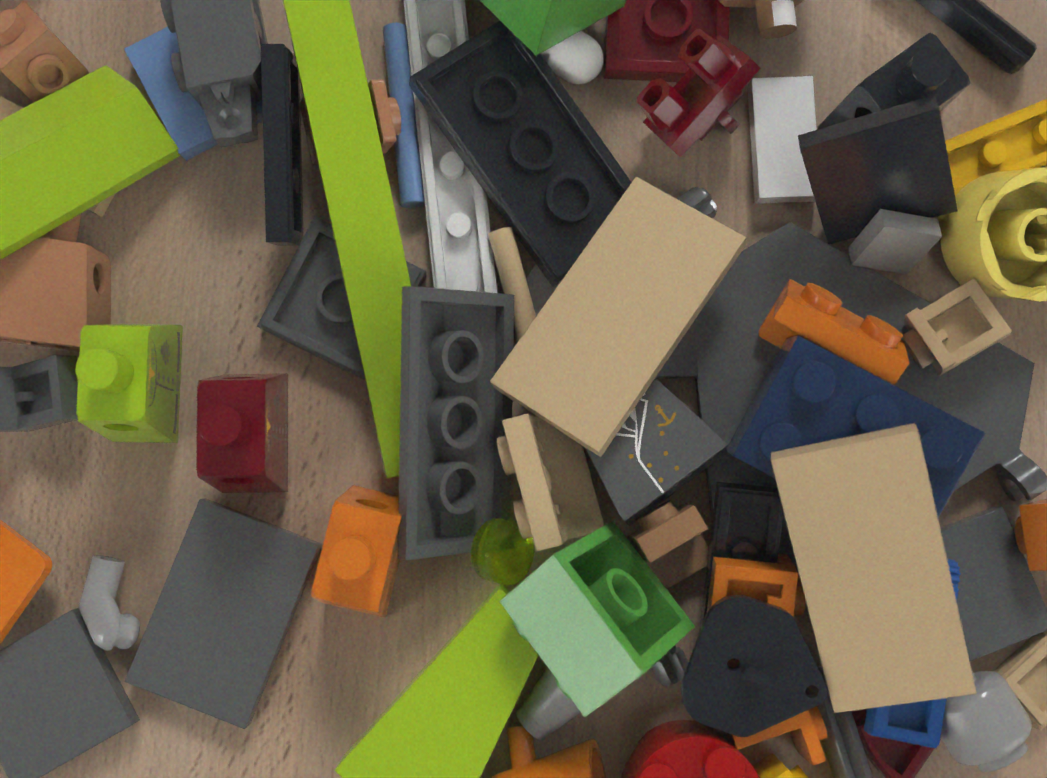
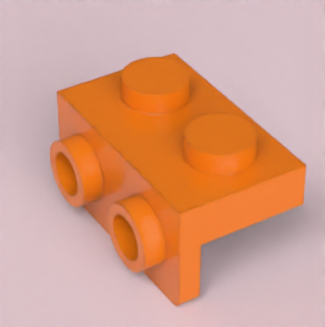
[758,278,910,385]

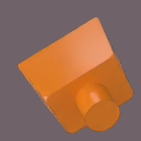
[311,485,402,618]

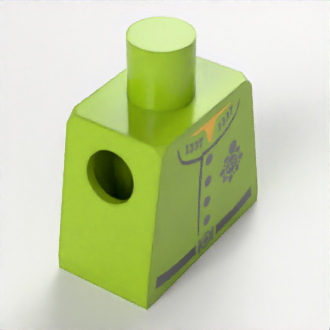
[76,324,183,443]

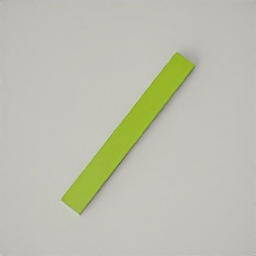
[283,0,411,479]

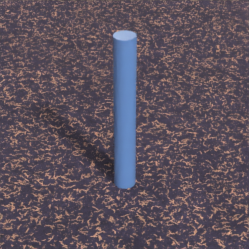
[383,23,425,208]

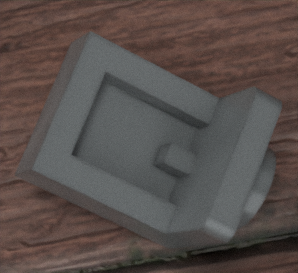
[0,355,78,432]

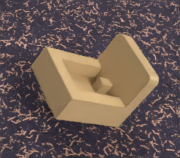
[901,278,1012,376]

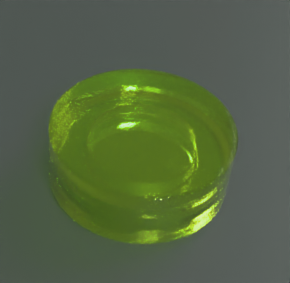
[471,518,535,585]

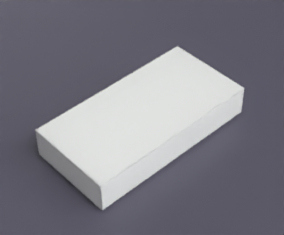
[747,76,817,204]

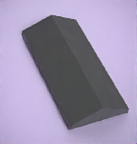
[398,286,514,561]

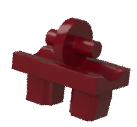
[636,29,761,158]

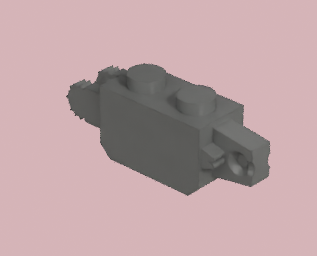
[160,0,268,147]

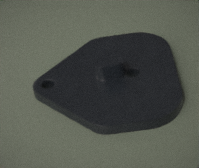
[681,595,827,737]

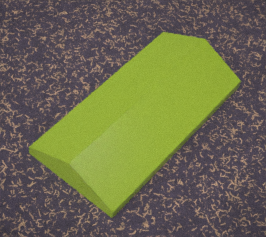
[0,65,180,260]

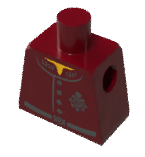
[196,373,288,493]

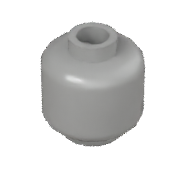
[940,671,1032,772]

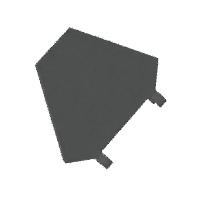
[695,222,1047,575]

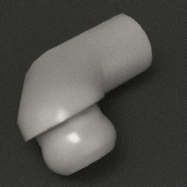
[79,555,140,651]

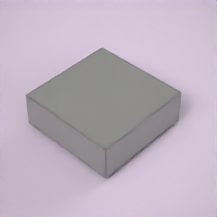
[848,209,942,274]

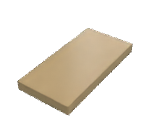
[490,177,746,457]
[771,423,977,713]

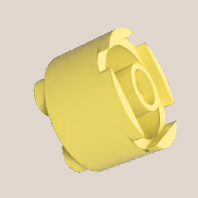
[938,167,1047,302]

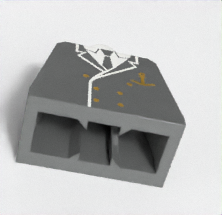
[586,378,727,526]

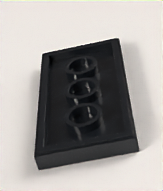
[409,21,632,287]

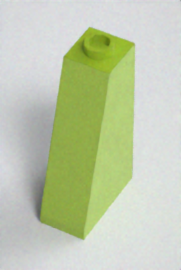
[335,583,539,778]

